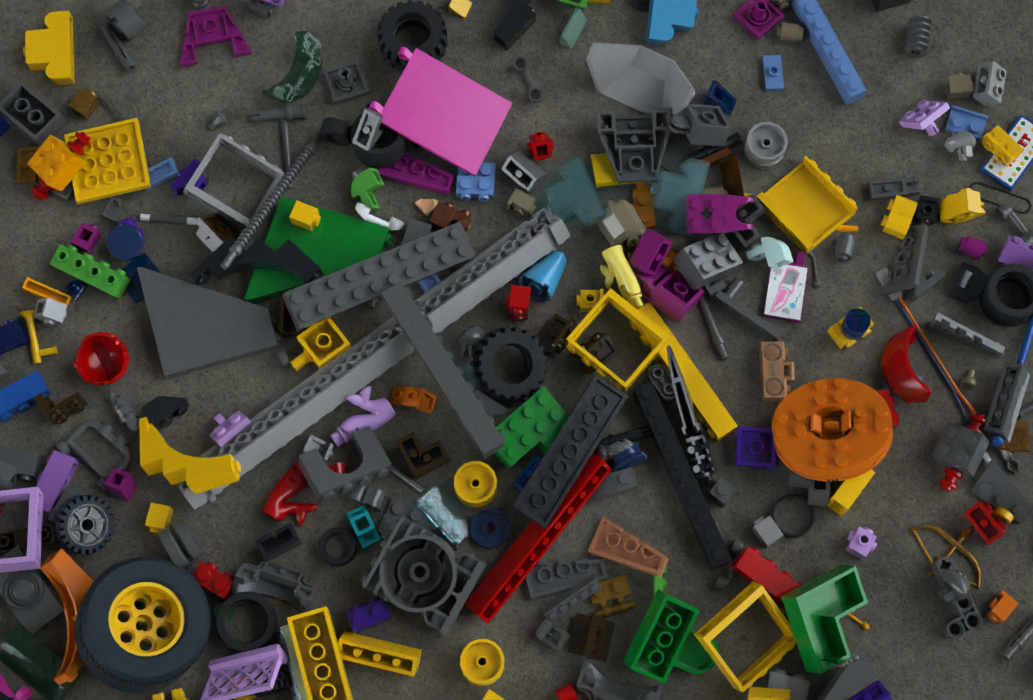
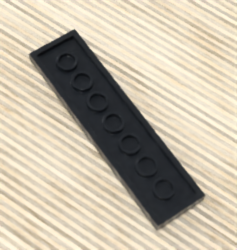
[511,374,628,528]

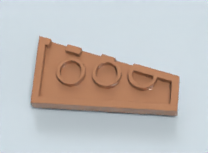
[588,516,669,577]

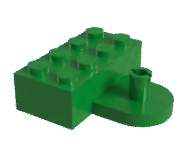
[623,589,719,684]

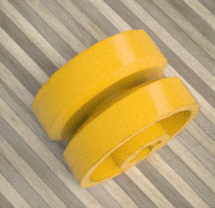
[454,461,497,509]
[460,639,504,686]

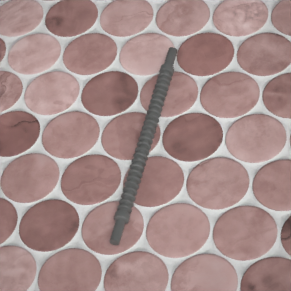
[220,131,322,270]

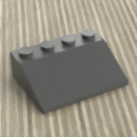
[815,655,879,700]

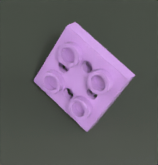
[899,99,950,136]

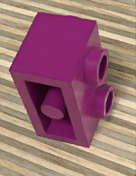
[629,229,673,276]

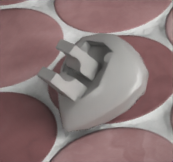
[944,131,976,161]

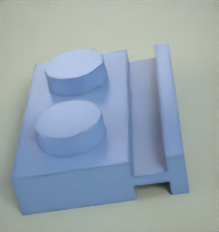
[945,105,988,141]

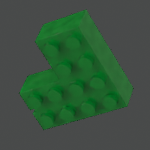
[494,386,569,468]
[781,565,868,674]

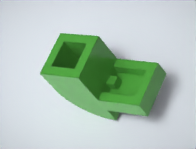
[351,168,384,212]

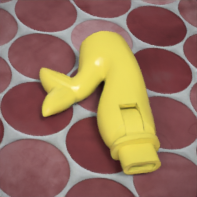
[600,245,643,309]

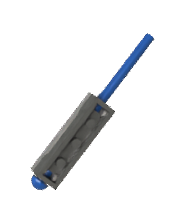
[984,315,1033,447]

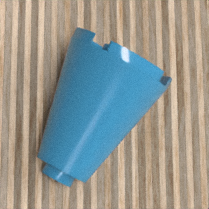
[519,251,567,303]

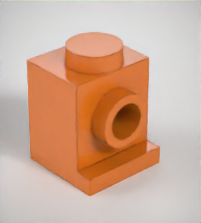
[986,590,1019,624]

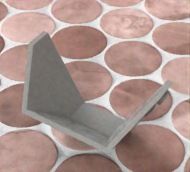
[586,42,695,118]

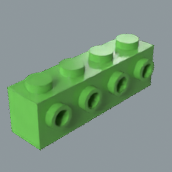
[50,244,131,299]

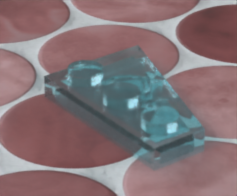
[416,477,470,546]

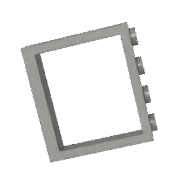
[183,133,284,230]

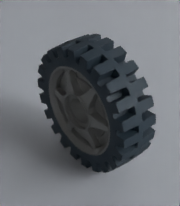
[53,495,116,554]

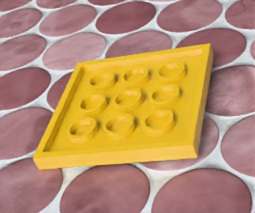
[64,118,151,205]

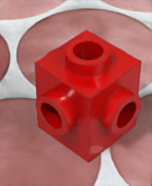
[526,132,554,161]

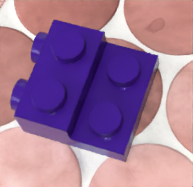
[735,426,779,470]

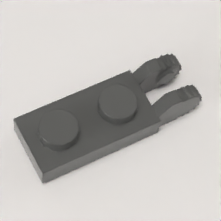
[867,177,921,201]

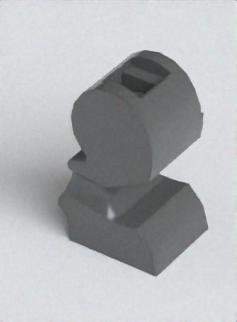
[347,485,388,512]

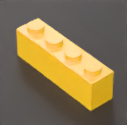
[338,631,422,677]

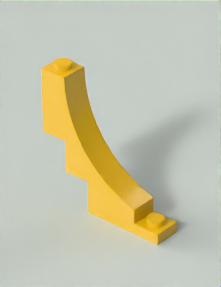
[139,417,241,494]

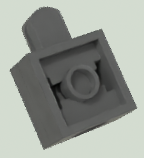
[669,104,732,146]

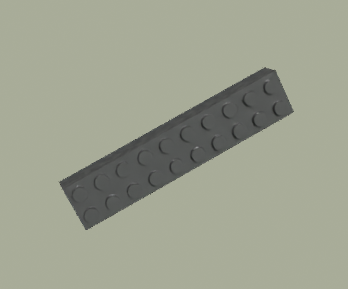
[282,221,475,332]

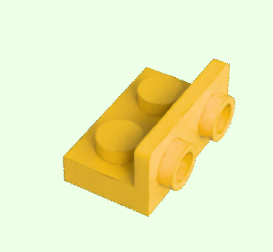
[980,125,1024,167]

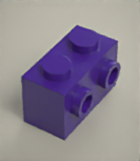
[346,597,392,634]

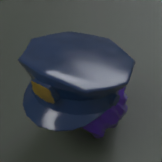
[106,218,145,261]

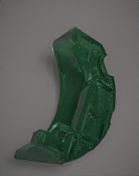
[262,31,323,104]

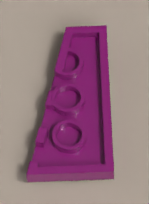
[378,143,454,195]

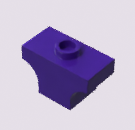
[170,158,208,196]

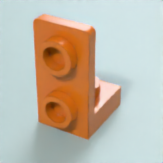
[389,385,437,415]

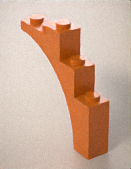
[40,548,94,685]

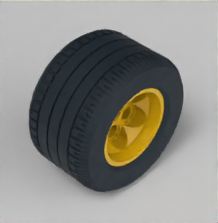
[75,557,211,693]

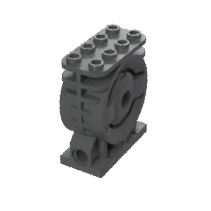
[360,516,487,636]

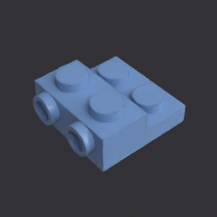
[456,162,496,202]

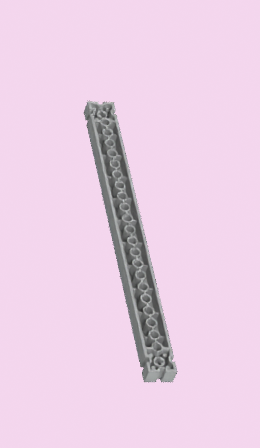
[176,208,571,510]

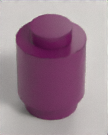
[957,236,988,259]

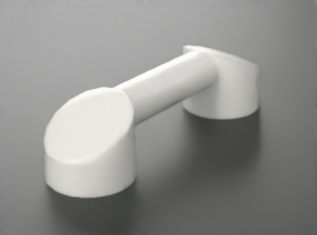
[355,203,404,230]

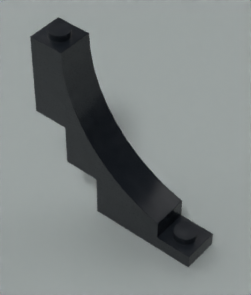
[189,236,324,286]

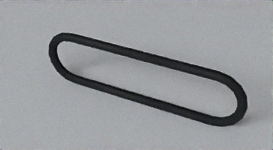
[969,182,1032,214]

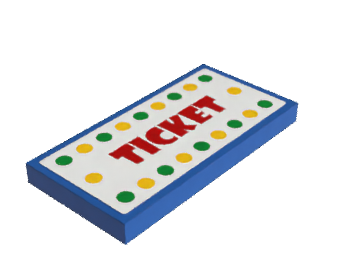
[979,114,1033,191]

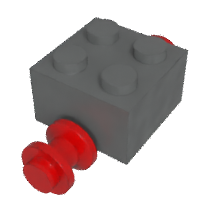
[932,413,990,492]

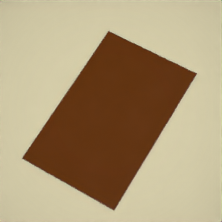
[720,153,745,197]

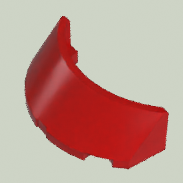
[881,324,931,404]

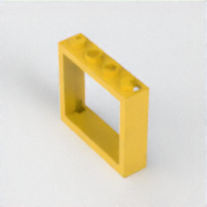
[565,288,670,393]
[694,581,797,693]

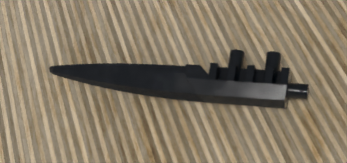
[667,345,716,486]

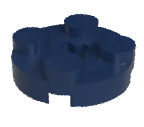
[470,508,509,549]

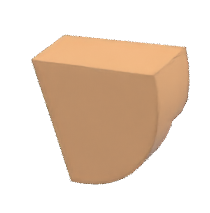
[415,199,439,217]

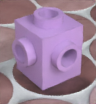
[845,527,877,560]

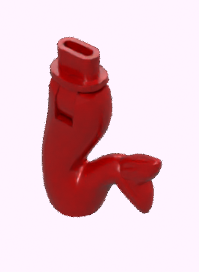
[262,462,318,527]

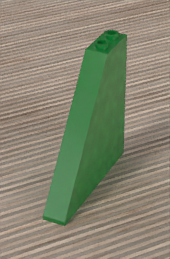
[244,197,392,304]

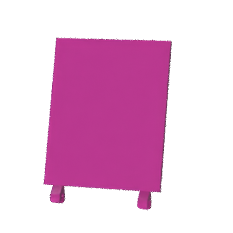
[369,47,513,176]

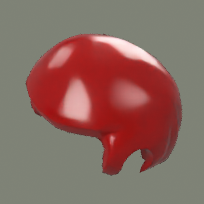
[73,332,130,386]

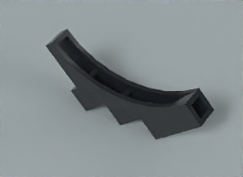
[494,0,536,51]

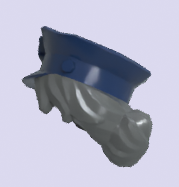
[595,438,647,472]

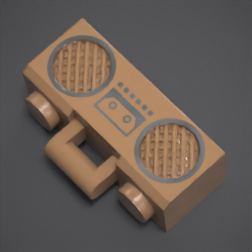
[759,342,795,402]

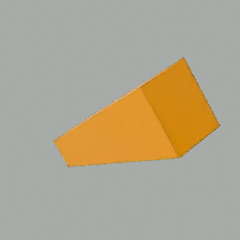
[22,277,72,306]

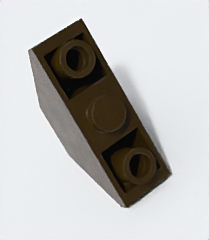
[0,523,56,554]

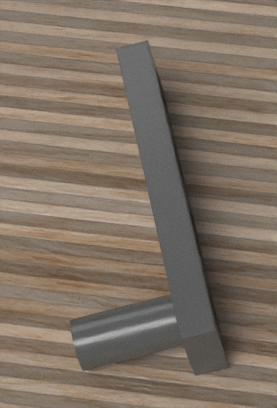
[714,277,783,342]

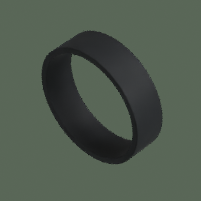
[770,494,815,538]

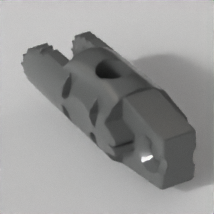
[108,389,139,436]

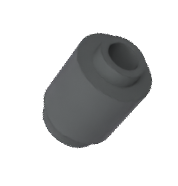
[833,233,856,263]

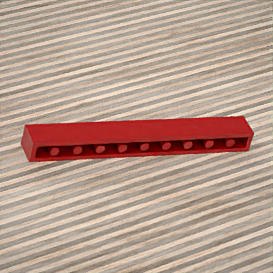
[464,453,612,624]

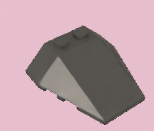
[596,109,671,183]

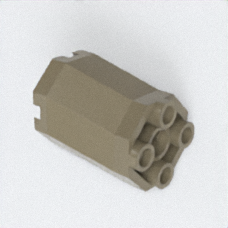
[597,200,646,264]

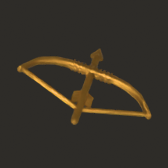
[910,525,981,589]

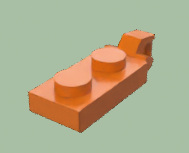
[632,182,656,229]

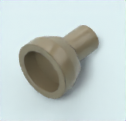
[960,369,977,390]

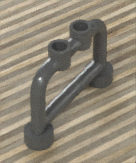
[54,420,132,493]

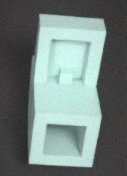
[746,237,793,269]

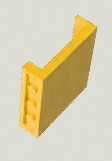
[756,156,858,255]

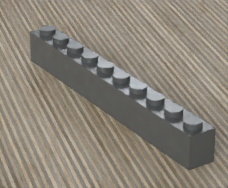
[381,281,506,459]

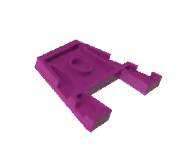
[180,6,252,67]

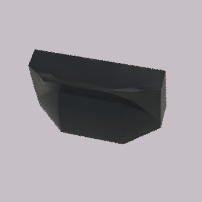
[950,262,988,303]

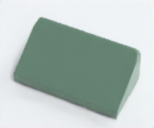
[560,7,587,49]

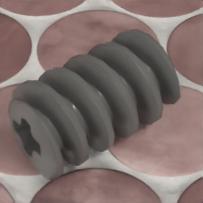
[904,15,932,58]

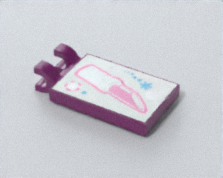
[762,251,809,323]

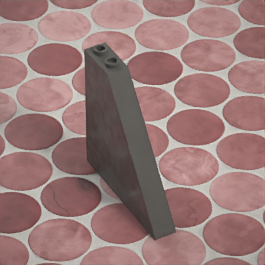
[137,267,281,379]

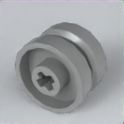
[744,122,788,169]

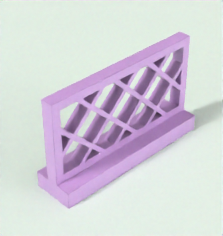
[201,644,288,700]

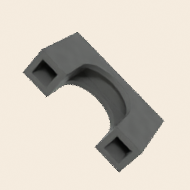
[298,426,391,503]

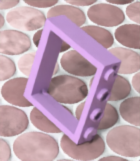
[0,487,44,573]

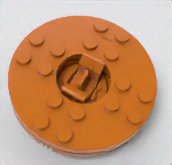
[772,378,893,482]

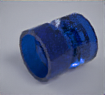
[841,308,871,340]

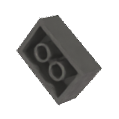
[0,81,67,146]
[672,233,743,291]

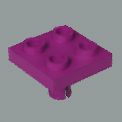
[733,0,785,40]

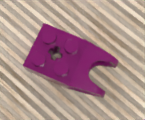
[686,194,754,233]
[634,265,705,323]

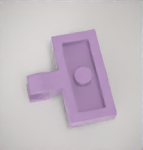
[209,411,251,447]

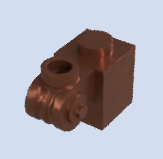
[429,202,471,232]

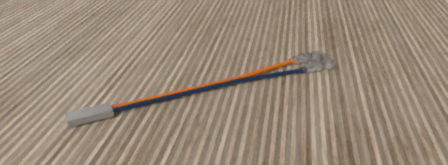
[875,268,1020,474]

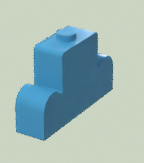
[645,0,698,45]

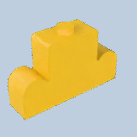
[23,11,74,86]

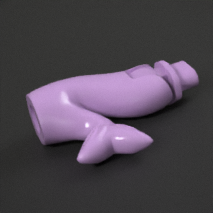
[330,386,396,447]

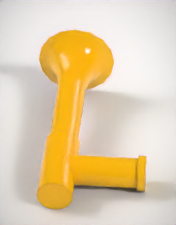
[18,310,58,364]

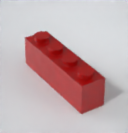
[730,546,804,608]

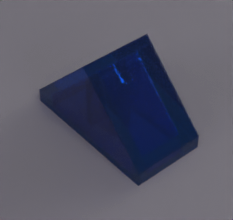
[704,80,737,115]

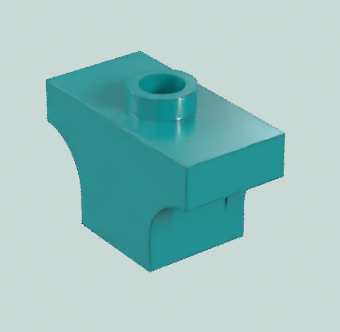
[346,505,381,549]

